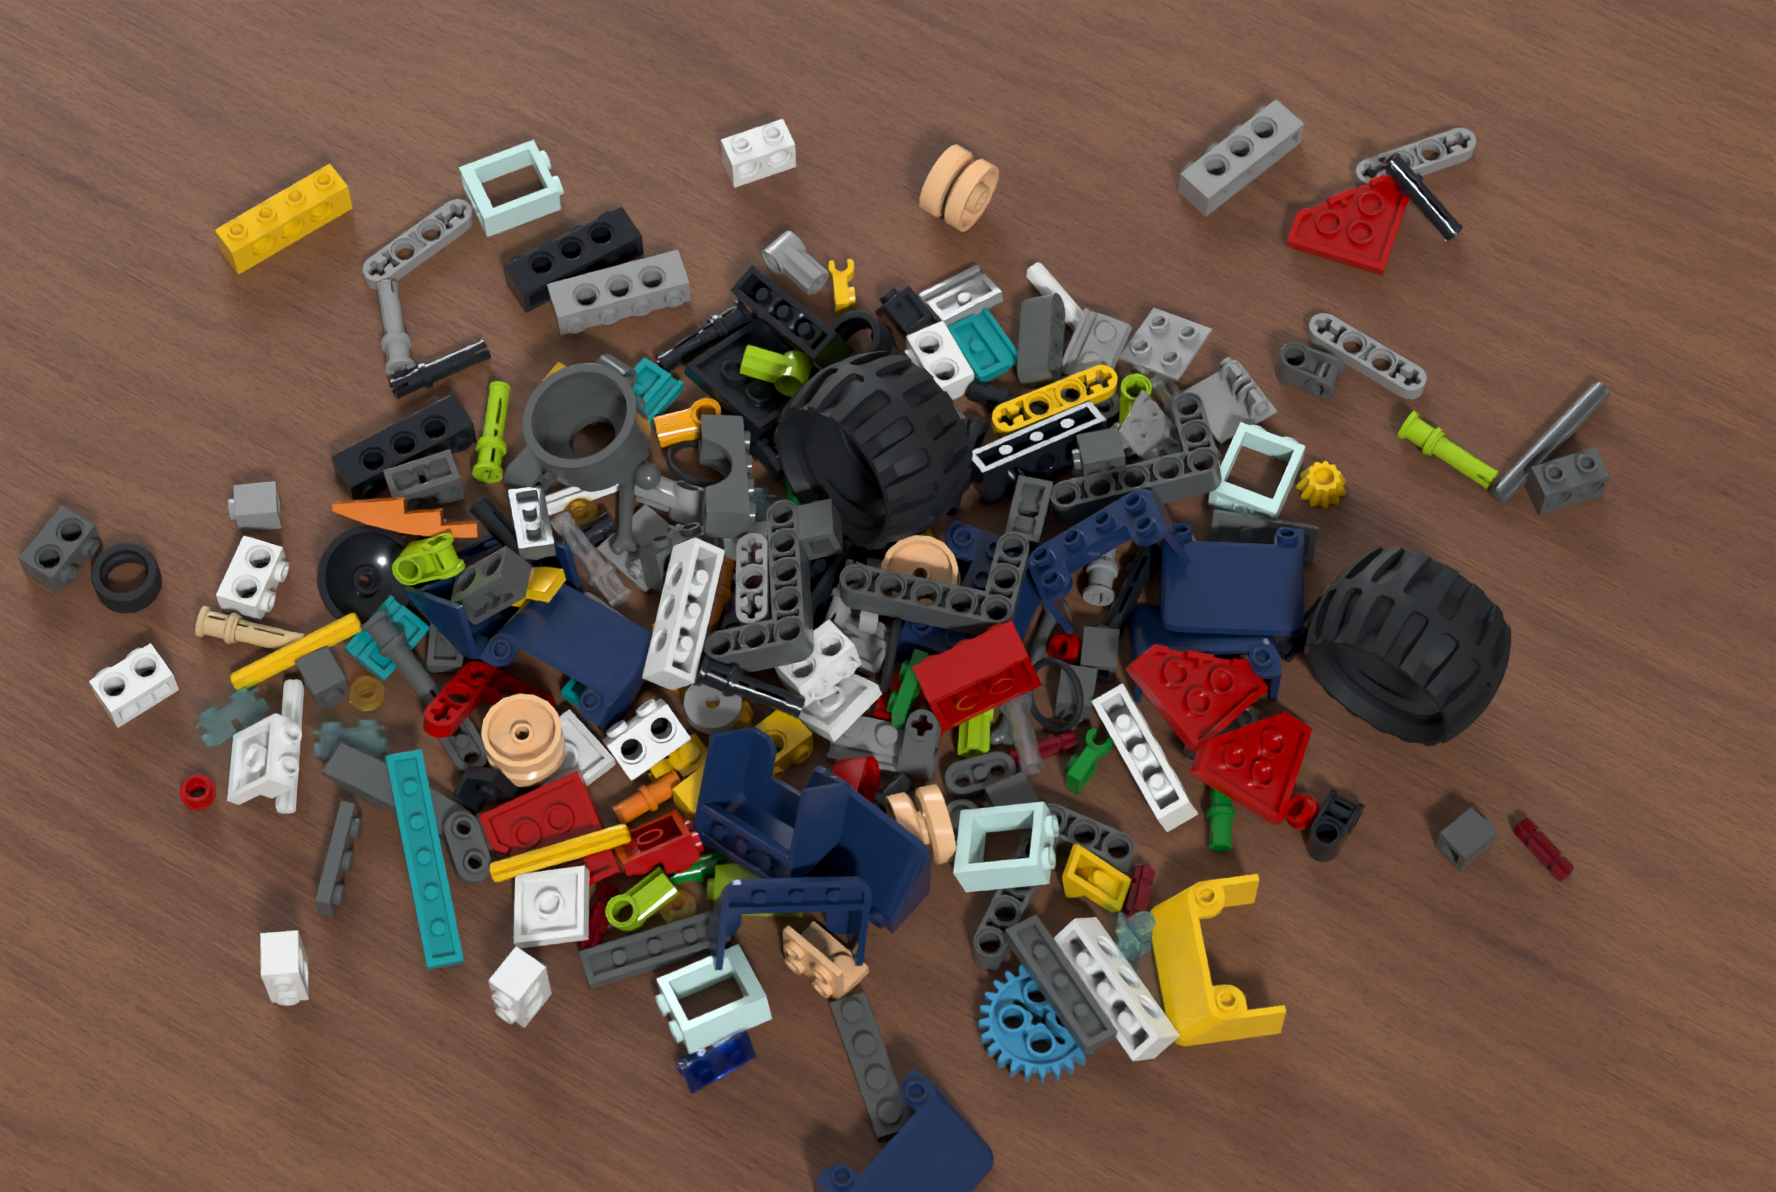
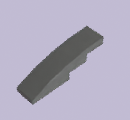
[321,743,471,840]

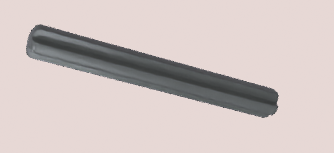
[1491,382,1610,503]

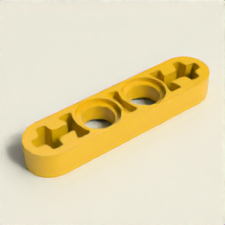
[991,365,1118,438]

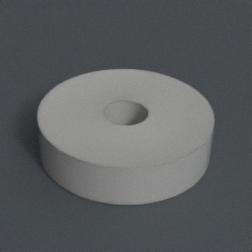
[684,683,742,734]

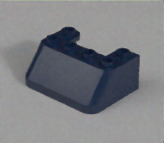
[1028,489,1192,635]
[898,519,1041,663]
[694,727,851,879]

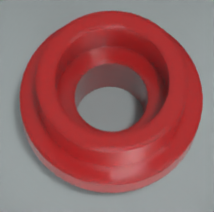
[1048,632,1082,665]
[180,775,217,811]
[1285,794,1319,830]

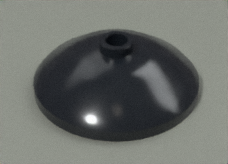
[317,525,416,625]

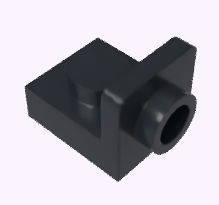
[874,285,934,340]
[453,765,519,814]

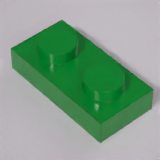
[887,649,928,730]

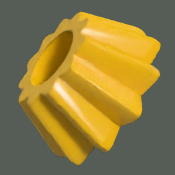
[1296,461,1346,510]

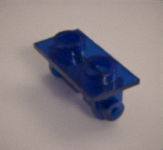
[675,1030,756,1094]

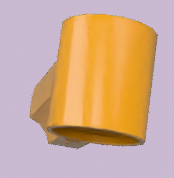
[653,398,722,448]

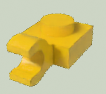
[828,259,856,319]
[648,733,708,782]

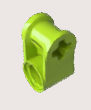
[392,533,466,585]

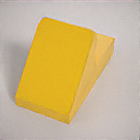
[1062,844,1132,913]

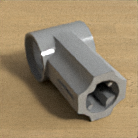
[761,230,829,295]
[634,476,706,524]

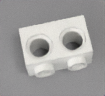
[721,119,796,188]
[903,321,974,400]
[216,535,289,623]
[775,620,862,707]
[89,643,179,728]
[602,698,691,781]
[260,930,309,1006]
[488,947,552,1028]

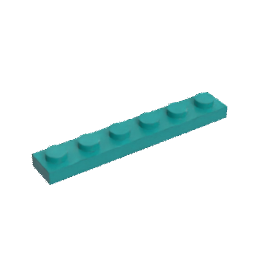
[385,749,464,970]

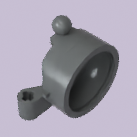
[503,353,661,494]

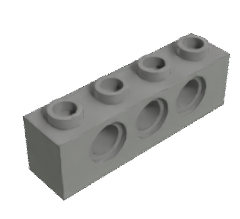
[1178,99,1304,217]
[547,250,691,335]

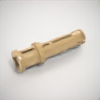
[195,606,306,650]

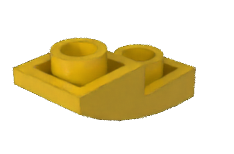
[511,567,566,608]

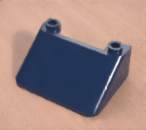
[1158,523,1304,637]
[404,534,584,659]
[479,584,653,731]
[1128,605,1282,704]
[804,766,931,933]
[707,876,872,970]
[815,1069,994,1192]

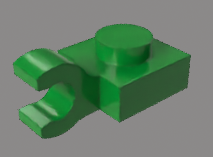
[1064,728,1113,795]

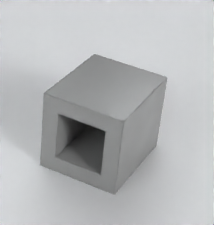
[228,481,282,533]

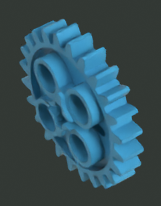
[978,965,1094,1083]

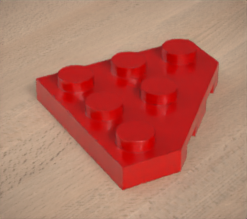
[1286,174,1410,276]
[1125,644,1269,754]
[1189,712,1312,825]
[479,770,623,886]

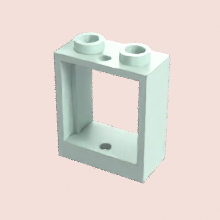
[459,140,564,237]
[1208,422,1305,519]
[953,802,1059,892]
[655,944,772,1054]

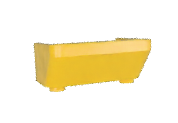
[1147,874,1286,1046]

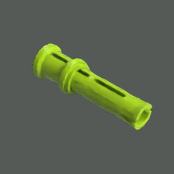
[472,381,511,483]
[1397,411,1499,490]

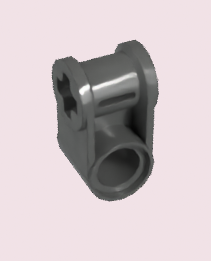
[1275,342,1345,399]
[897,709,941,781]

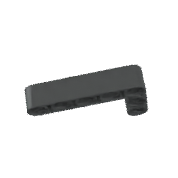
[1050,392,1222,526]
[704,500,814,674]
[840,532,1029,636]
[973,803,1135,971]

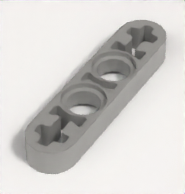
[1354,128,1476,188]
[362,199,474,290]
[1308,313,1427,399]

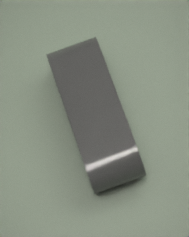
[1017,293,1065,388]

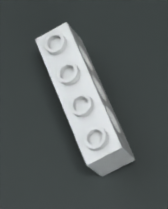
[642,537,725,690]
[1091,683,1198,832]
[1053,917,1180,1061]

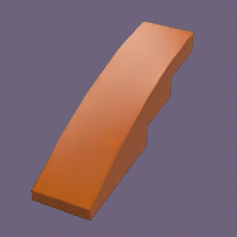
[332,497,480,538]

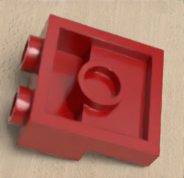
[614,810,705,877]

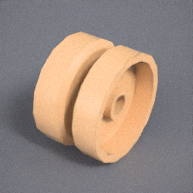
[919,144,999,232]
[881,535,962,605]
[481,694,566,787]
[885,783,956,865]

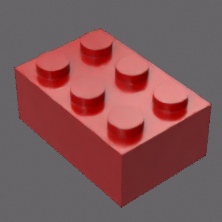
[912,620,1042,732]

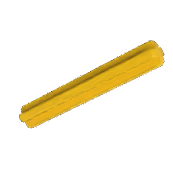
[230,613,362,692]
[489,824,631,882]

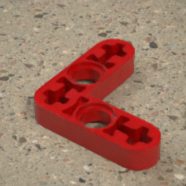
[423,661,556,738]

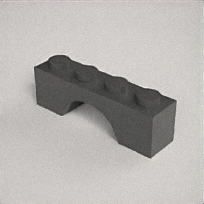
[698,414,756,538]

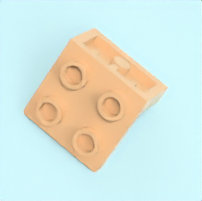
[782,921,869,1001]

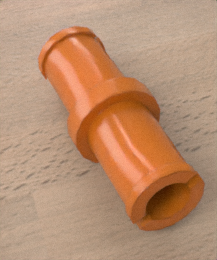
[611,770,682,825]

